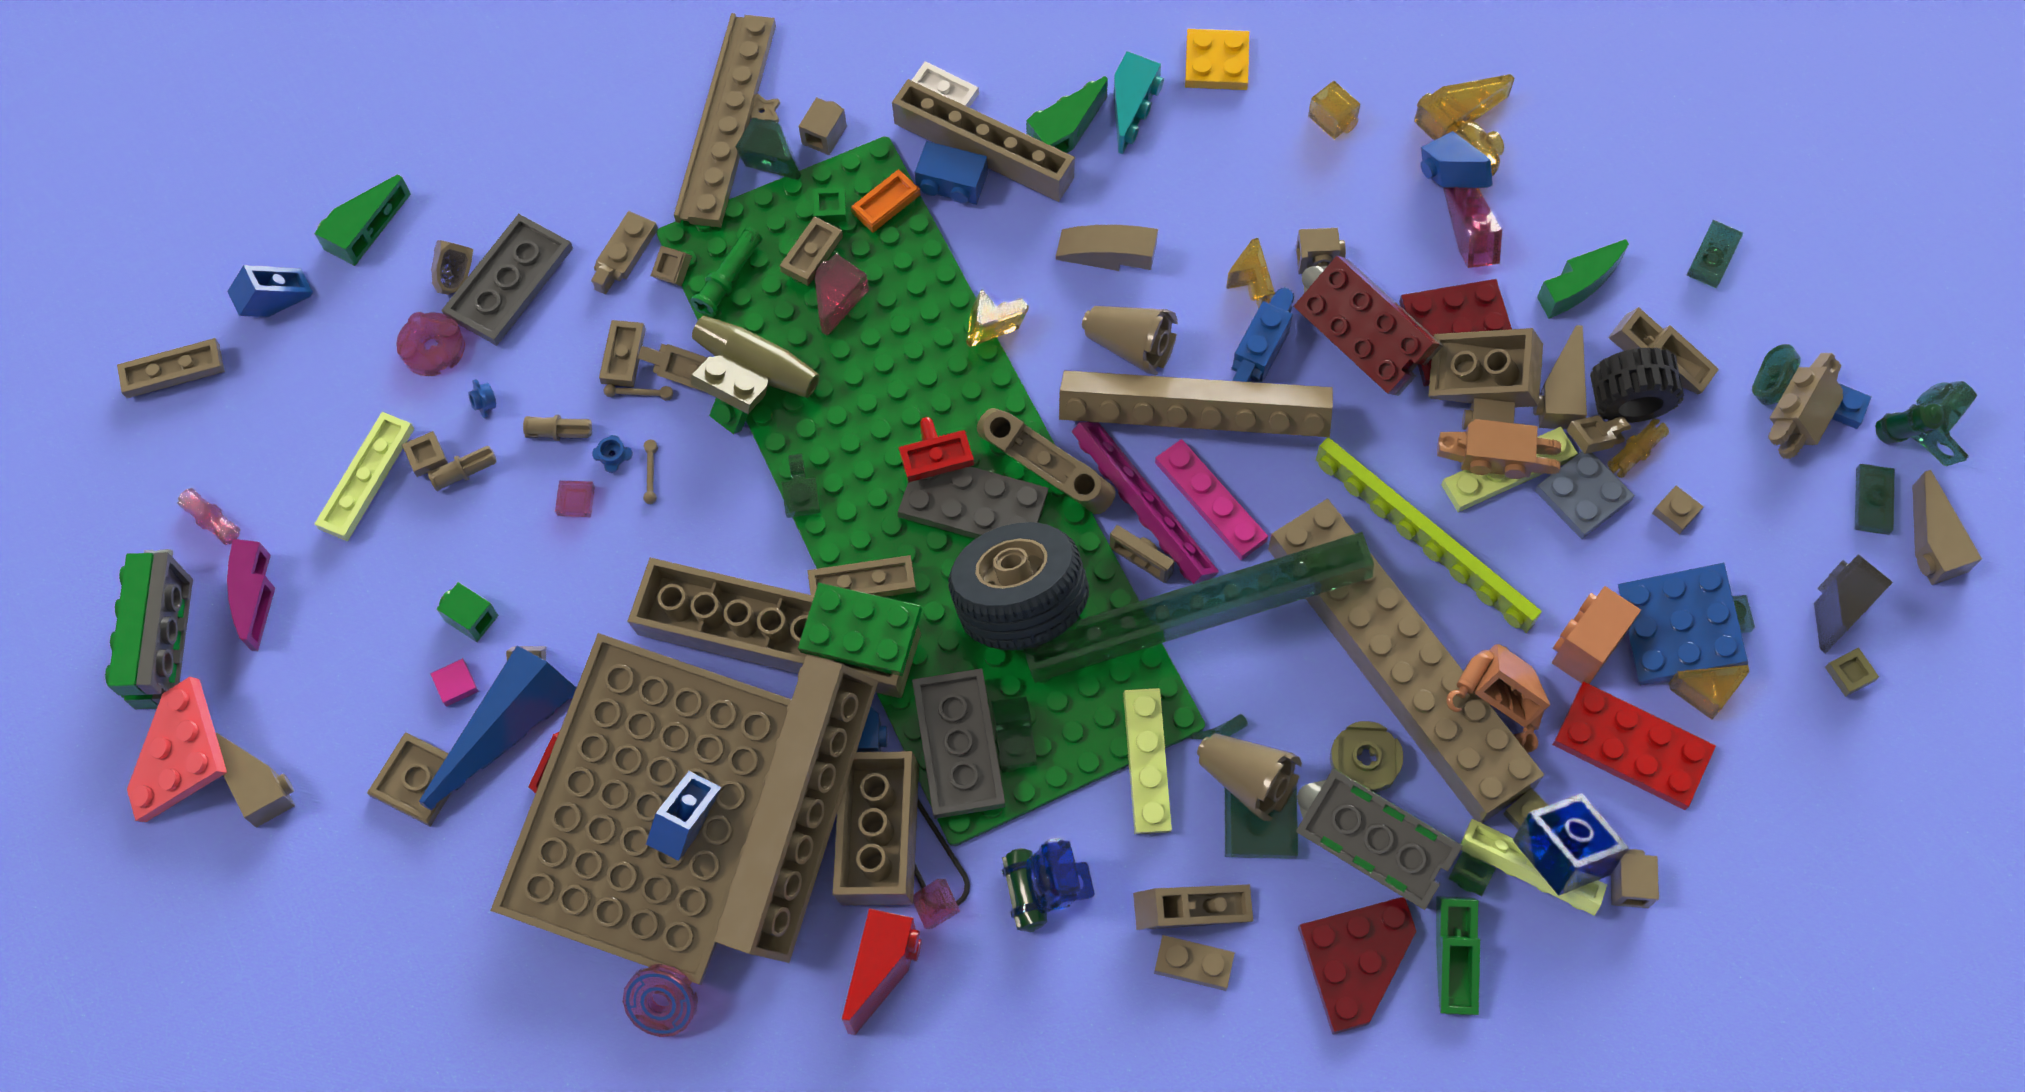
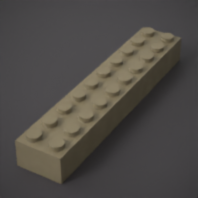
[1268,498,1544,823]

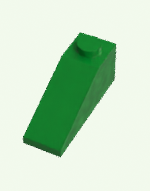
[314,174,411,266]

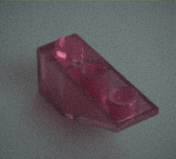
[1443,187,1502,268]

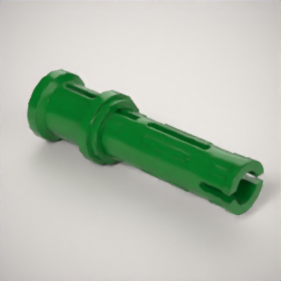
[690,227,763,317]

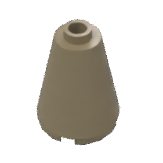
[1082,306,1178,375]
[1197,733,1302,821]

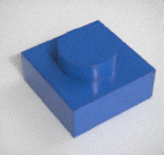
[1832,384,1872,429]

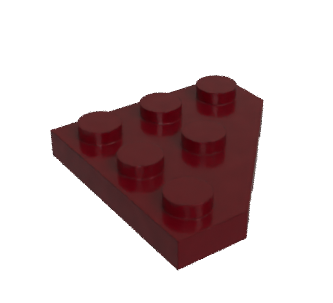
[1298,897,1416,1035]

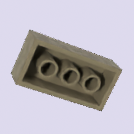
[832,751,919,905]

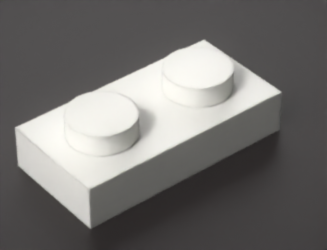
[912,61,979,108]

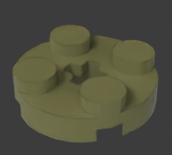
[1330,721,1403,793]

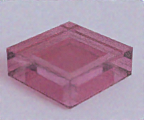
[555,480,595,517]

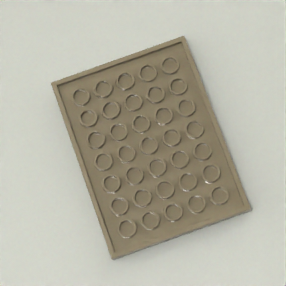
[490,633,792,985]

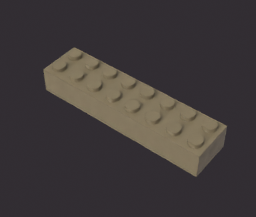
[627,557,921,698]
[714,655,879,963]

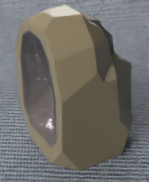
[431,240,473,295]

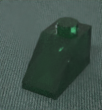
[735,117,801,180]

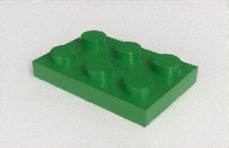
[798,582,922,676]

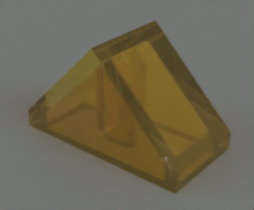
[1668,665,1750,720]

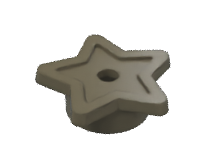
[751,94,780,129]

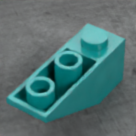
[1113,51,1164,154]

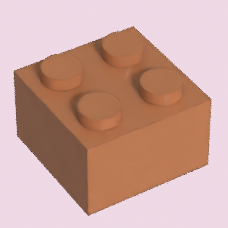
[1552,586,1641,684]

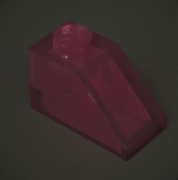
[815,253,869,336]

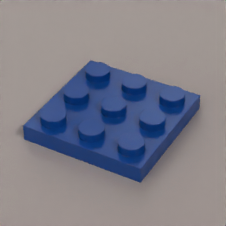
[1618,562,1748,686]

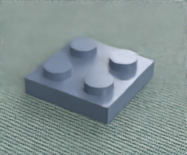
[1535,451,1635,539]

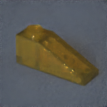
[1414,74,1515,140]

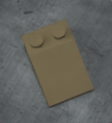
[1428,328,1543,407]

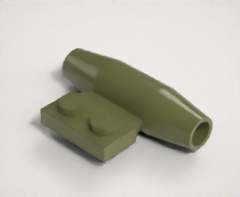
[691,316,820,414]

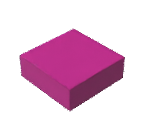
[430,658,479,707]

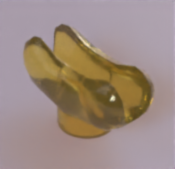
[1456,121,1504,176]

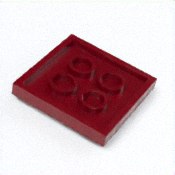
[1399,279,1512,387]

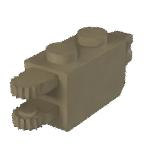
[1768,353,1843,459]

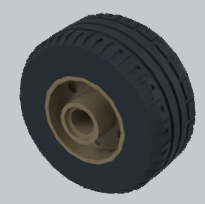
[948,522,1089,650]

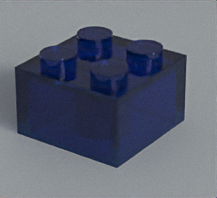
[1513,793,1629,896]

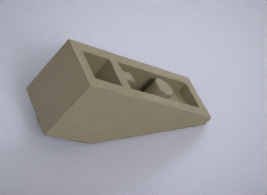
[1533,325,1587,429]
[1912,470,1982,585]
[215,732,295,828]
[1133,884,1253,930]

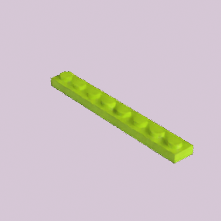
[1316,437,1542,633]

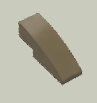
[1056,225,1158,271]
[1608,307,1719,394]

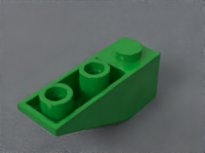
[1026,76,1108,153]

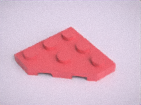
[127,677,227,822]

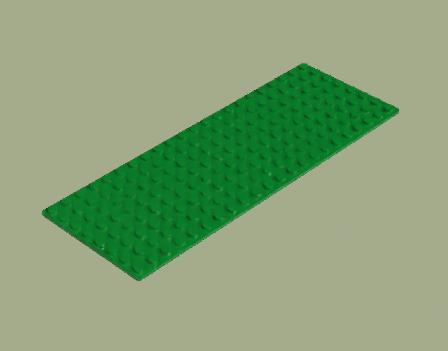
[657,136,1205,846]

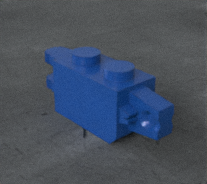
[1231,287,1294,382]

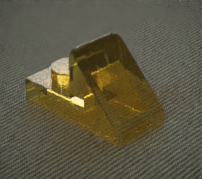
[1226,238,1275,309]
[966,290,1029,347]

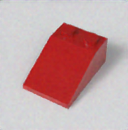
[842,908,922,1035]

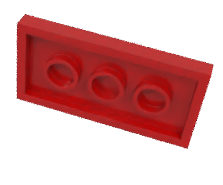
[1552,681,1716,810]

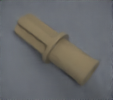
[523,415,592,441]
[427,446,497,492]

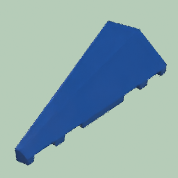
[419,645,577,810]

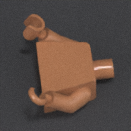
[1446,644,1550,753]

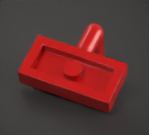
[899,417,974,483]

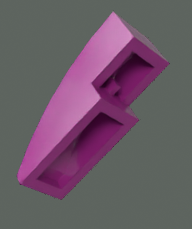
[227,539,275,651]

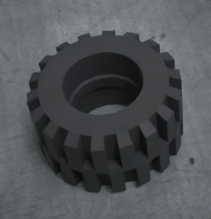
[1590,348,1684,423]

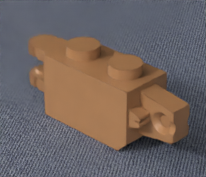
[1437,419,1561,479]

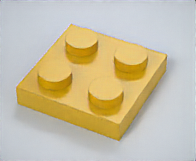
[1185,29,1249,90]

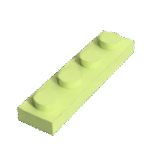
[315,412,414,541]
[1441,426,1578,512]
[1123,688,1172,834]
[1460,819,1607,916]

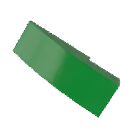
[1537,239,1629,319]
[1436,896,1480,1015]

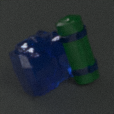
[1002,838,1095,932]

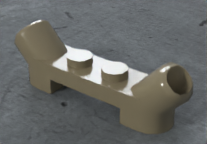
[977,408,1116,514]

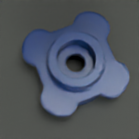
[468,379,496,418]
[592,435,633,473]

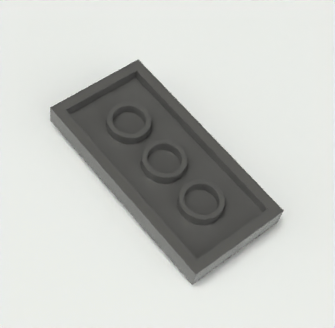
[441,213,573,346]
[898,467,1049,539]
[912,669,1005,819]

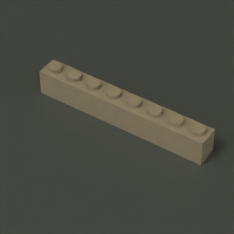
[1059,370,1333,437]

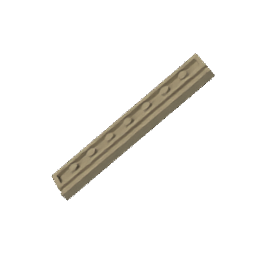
[674,13,776,228]

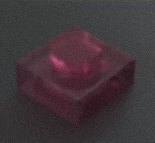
[913,879,960,929]

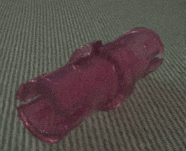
[177,488,241,545]

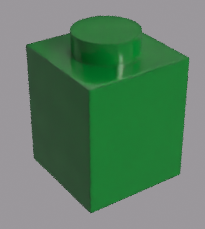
[437,582,499,642]

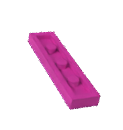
[1155,439,1268,560]

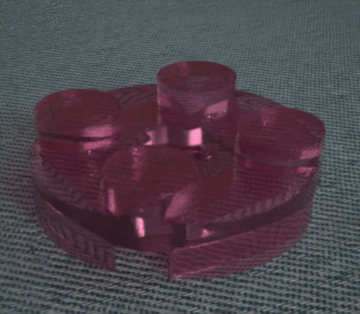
[396,312,465,376]

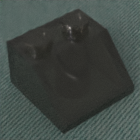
[1814,554,1893,654]

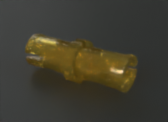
[1607,419,1669,478]

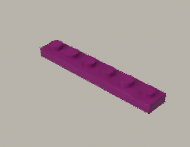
[1072,422,1219,584]

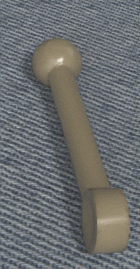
[604,384,673,401]
[643,439,658,504]

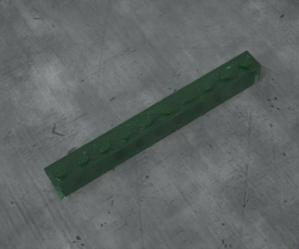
[1024,532,1374,683]

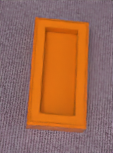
[851,169,921,233]

